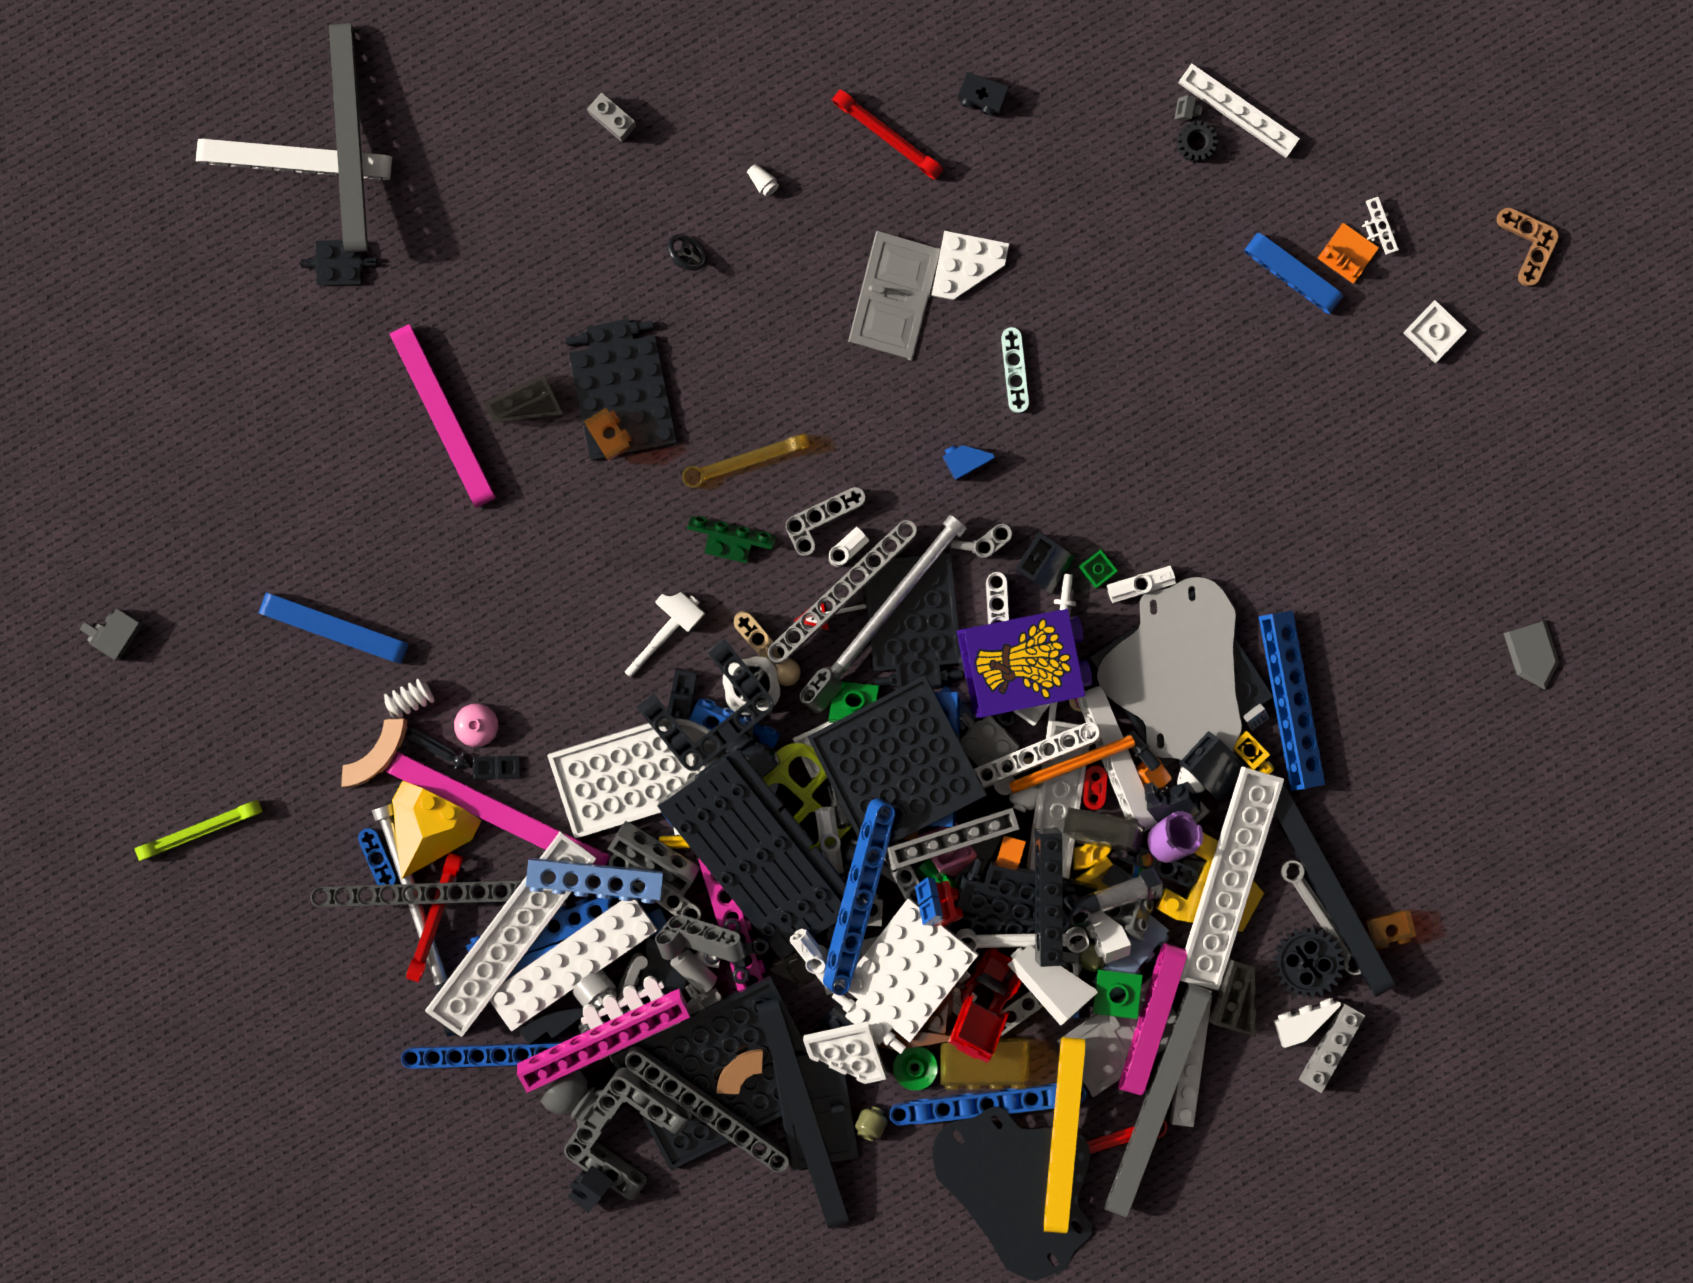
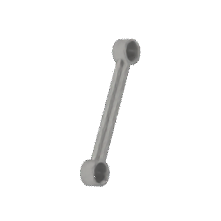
[1280,860,1361,975]

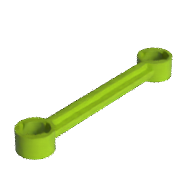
[135,800,263,861]

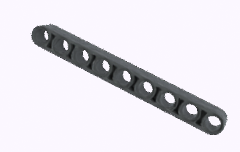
[625,1046,789,1172]

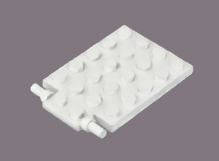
[832,898,979,1054]

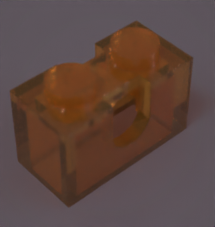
[584,408,631,461]
[1363,909,1416,950]

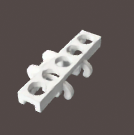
[1362,197,1398,255]

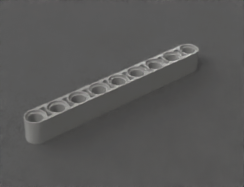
[768,520,917,664]

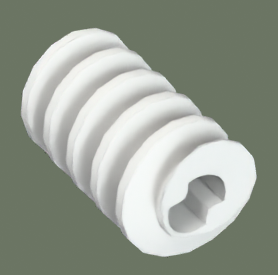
[384,679,434,719]

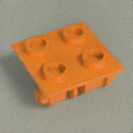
[1317,223,1378,283]

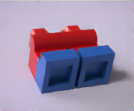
[915,877,963,926]

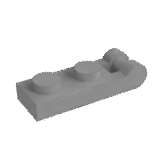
[616,952,648,1010]

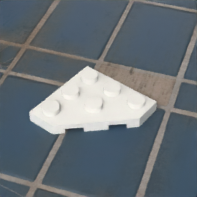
[932,231,1009,300]
[803,1021,886,1084]

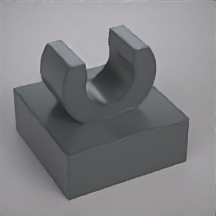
[1174,95,1202,121]

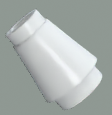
[747,164,779,197]

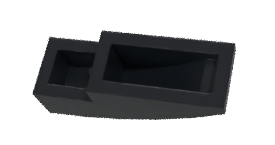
[519,1007,584,1044]

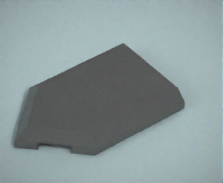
[1503,620,1559,690]

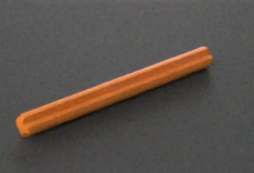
[1009,735,1135,793]

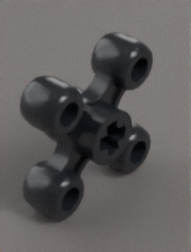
[704,918,770,984]

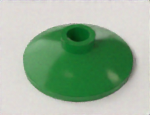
[893,1046,937,1090]

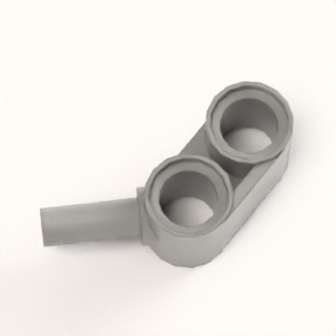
[951,524,1012,558]

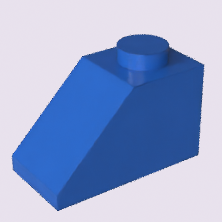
[943,445,995,481]

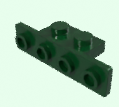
[687,516,776,564]

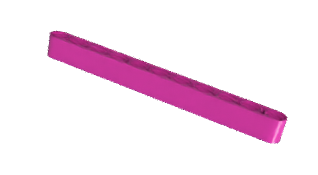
[385,751,611,865]

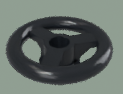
[667,234,706,271]

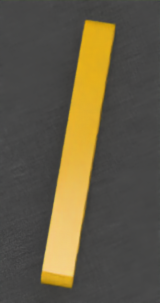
[1044,1037,1085,1233]

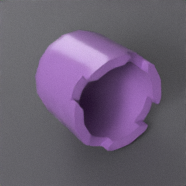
[1147,811,1203,863]

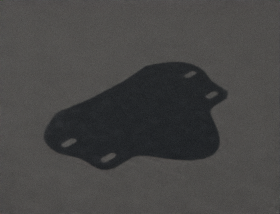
[932,1106,1092,1281]

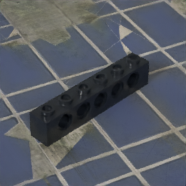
[1035,828,1063,967]

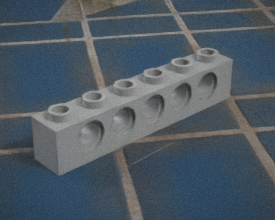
[885,808,1019,871]

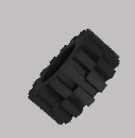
[1177,120,1218,163]

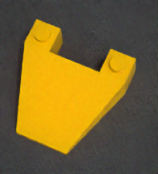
[1155,833,1264,932]

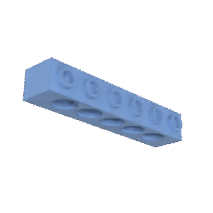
[526,858,663,903]

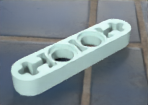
[1001,327,1029,413]

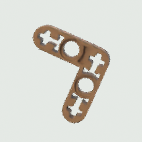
[1497,208,1558,287]

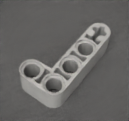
[785,487,865,557]

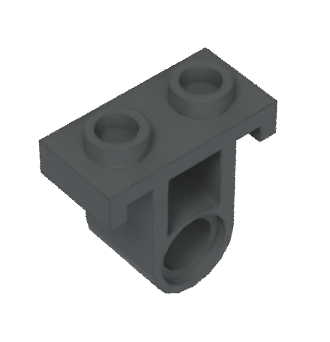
[1104,890,1154,940]

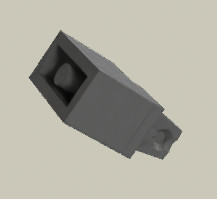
[80,609,143,661]

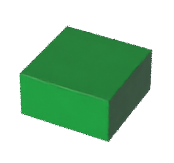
[1078,550,1117,589]

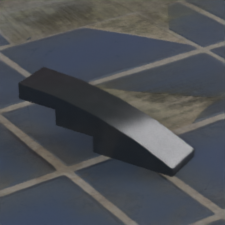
[668,667,698,720]

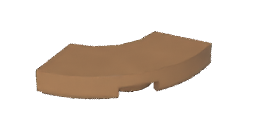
[716,1049,763,1094]

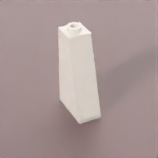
[1007,945,1098,1025]

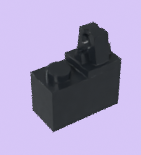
[1144,781,1201,823]

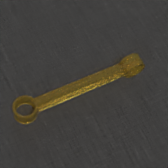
[682,433,810,488]

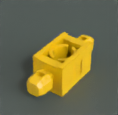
[1232,731,1274,774]

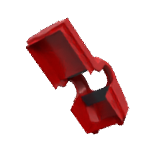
[949,948,1022,1063]

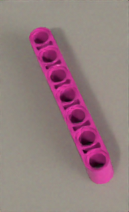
[1119,943,1187,1095]

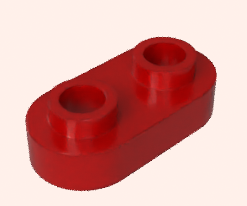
[1083,766,1107,810]

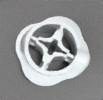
[723,656,780,715]

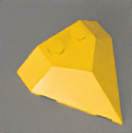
[392,781,482,880]

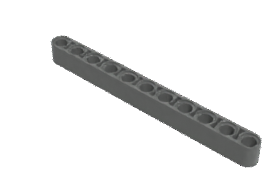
[329,23,368,253]
[310,881,522,908]
[1105,983,1211,1217]

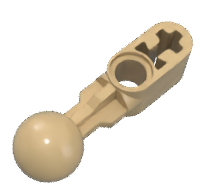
[734,611,801,686]

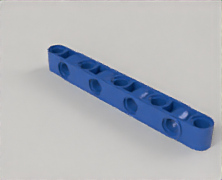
[823,799,895,996]
[890,1083,1086,1125]

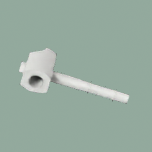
[625,592,705,677]

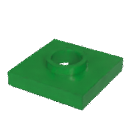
[829,682,879,723]
[1093,969,1142,1019]

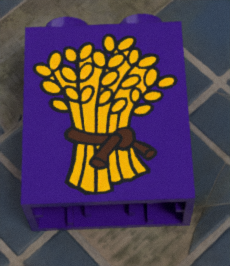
[956,608,1092,718]

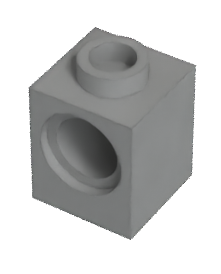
[867,894,883,926]

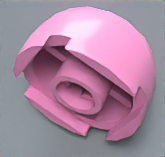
[454,704,498,747]

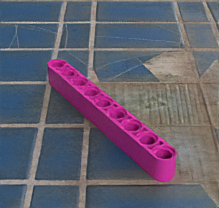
[390,324,496,508]

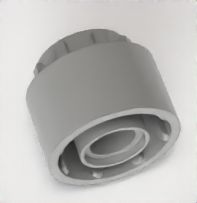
[573,969,617,1010]

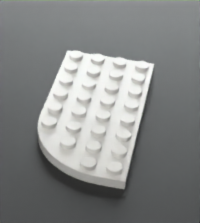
[547,719,721,838]

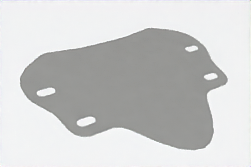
[1097,577,1242,760]

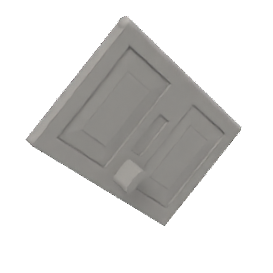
[848,231,941,361]
[1057,977,1177,1097]

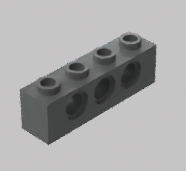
[608,820,700,896]

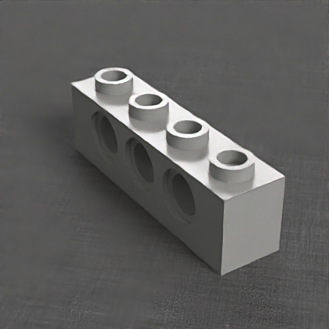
[1298,1003,1365,1093]

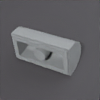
[671,949,717,994]

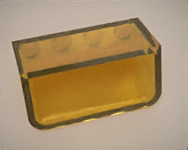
[940,1038,1030,1090]

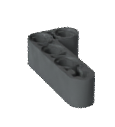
[655,915,746,962]

